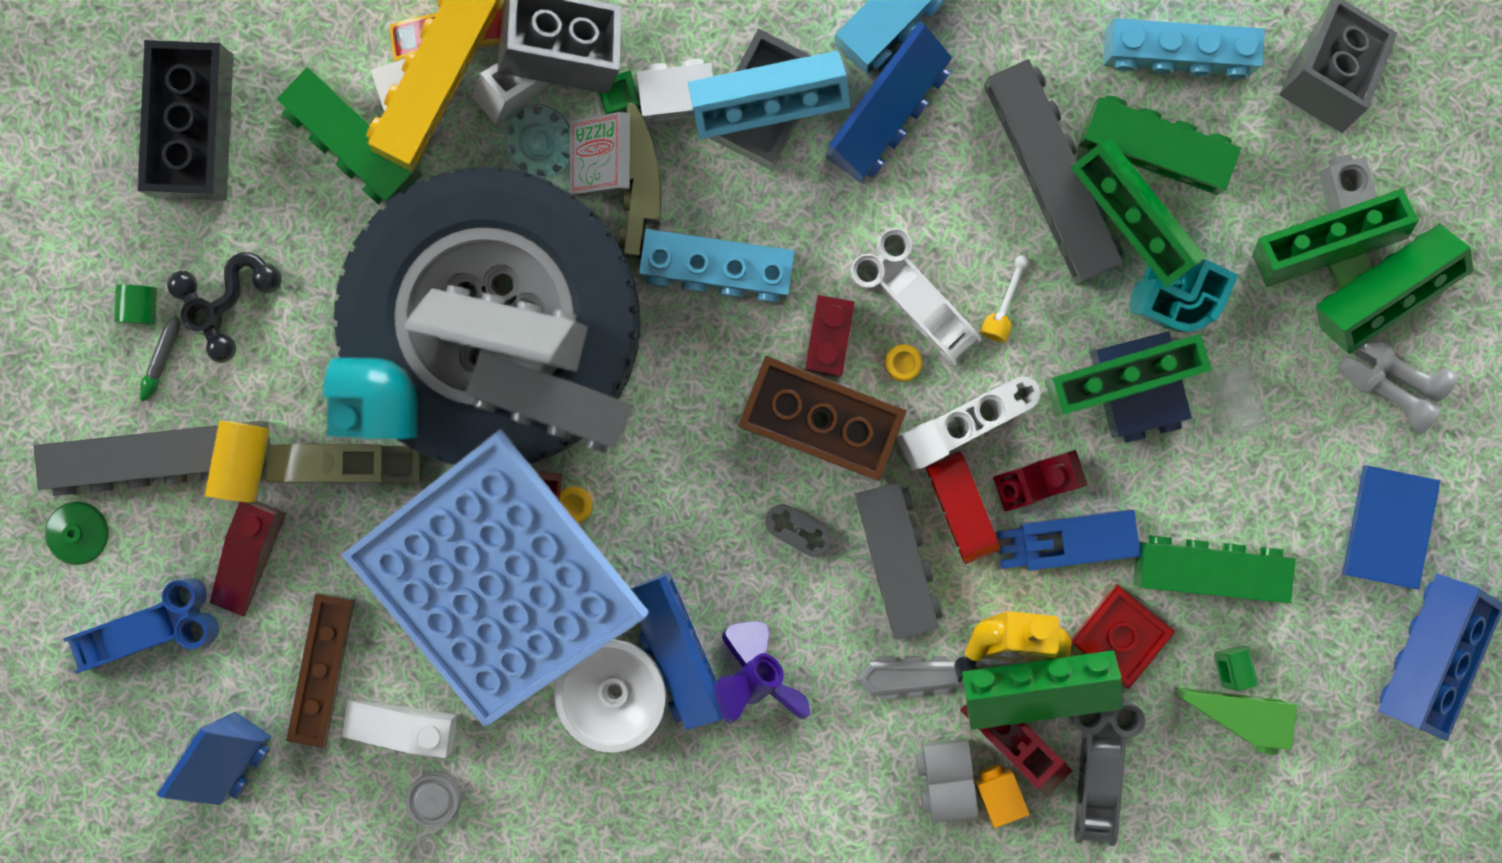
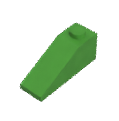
[1175,687,1297,755]

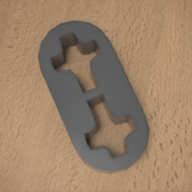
[765,504,831,557]

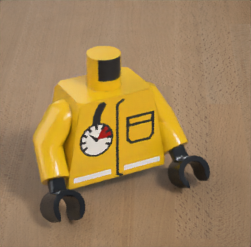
[954,611,1071,683]

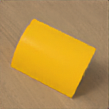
[205,420,270,503]

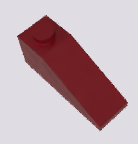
[209,501,287,617]
[960,704,1073,797]

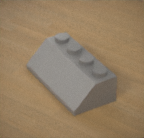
[404,285,588,372]

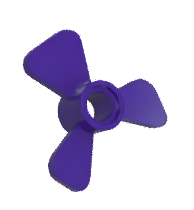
[714,621,811,724]

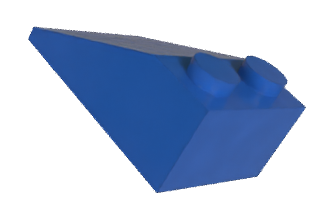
[156,712,271,805]

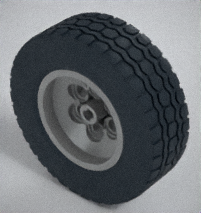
[334,167,641,465]

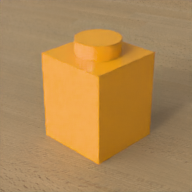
[974,764,1030,829]

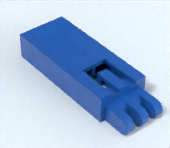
[996,509,1141,571]

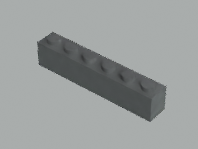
[984,59,1124,285]
[33,421,270,496]

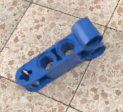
[63,577,219,674]

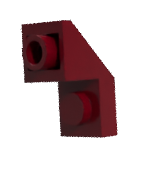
[993,449,1088,512]

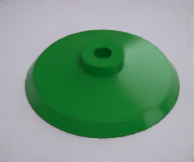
[45,501,109,565]

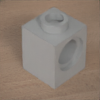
[1318,154,1377,214]

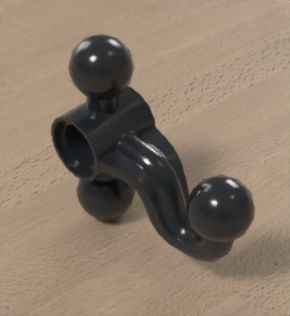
[167,252,282,363]

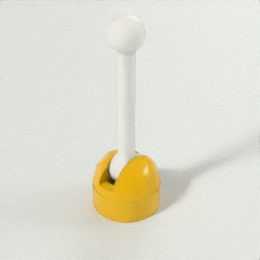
[979,255,1030,343]

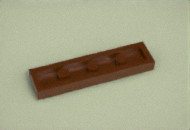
[286,593,355,748]

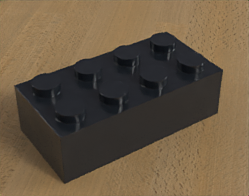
[137,40,233,201]

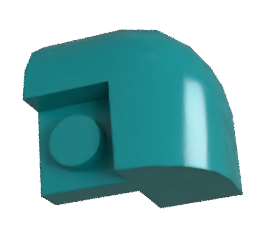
[1129,259,1239,333]
[323,357,418,439]

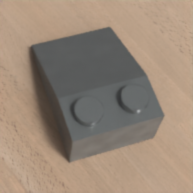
[1279,0,1397,133]

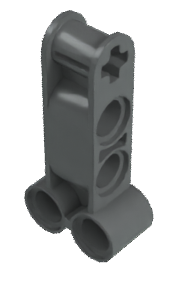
[1069,698,1146,847]

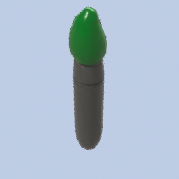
[139,316,180,401]

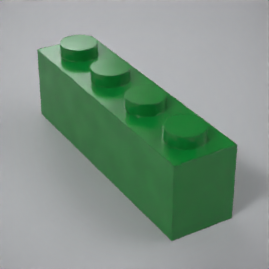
[277,67,422,205]
[1078,96,1241,195]
[1070,138,1205,287]
[1252,188,1419,287]
[1316,223,1473,354]
[1045,333,1212,416]
[1133,535,1296,604]
[962,650,1123,730]

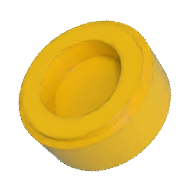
[885,344,923,382]
[560,486,593,523]

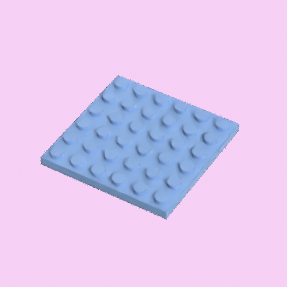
[341,429,649,727]

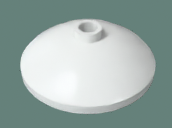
[554,639,667,752]

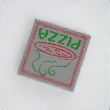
[569,112,630,196]

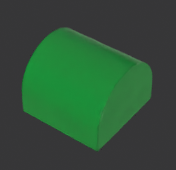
[114,284,157,325]
[1214,646,1258,691]

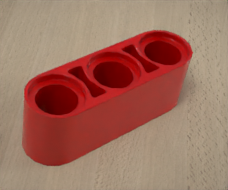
[925,451,1000,565]

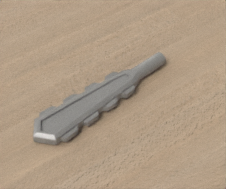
[857,656,1019,700]

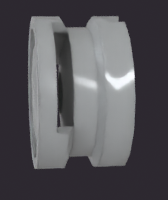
[405,771,463,828]

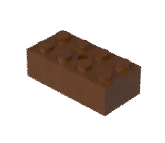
[738,355,907,481]

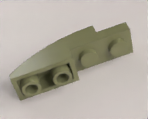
[619,103,662,259]
[266,444,420,484]

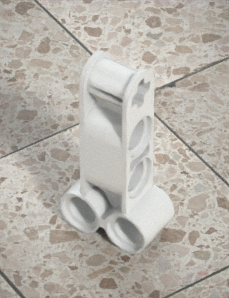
[849,228,982,366]
[896,376,1041,471]

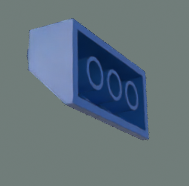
[826,21,952,183]
[630,571,723,730]
[1378,573,1502,741]

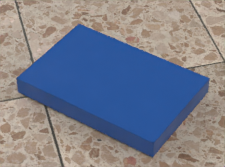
[1342,465,1441,590]

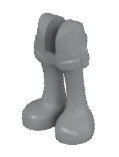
[1338,341,1458,433]

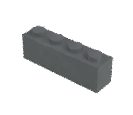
[465,350,634,454]
[854,482,943,640]

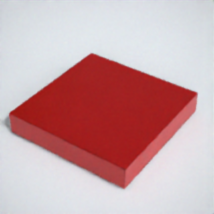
[1071,584,1175,689]

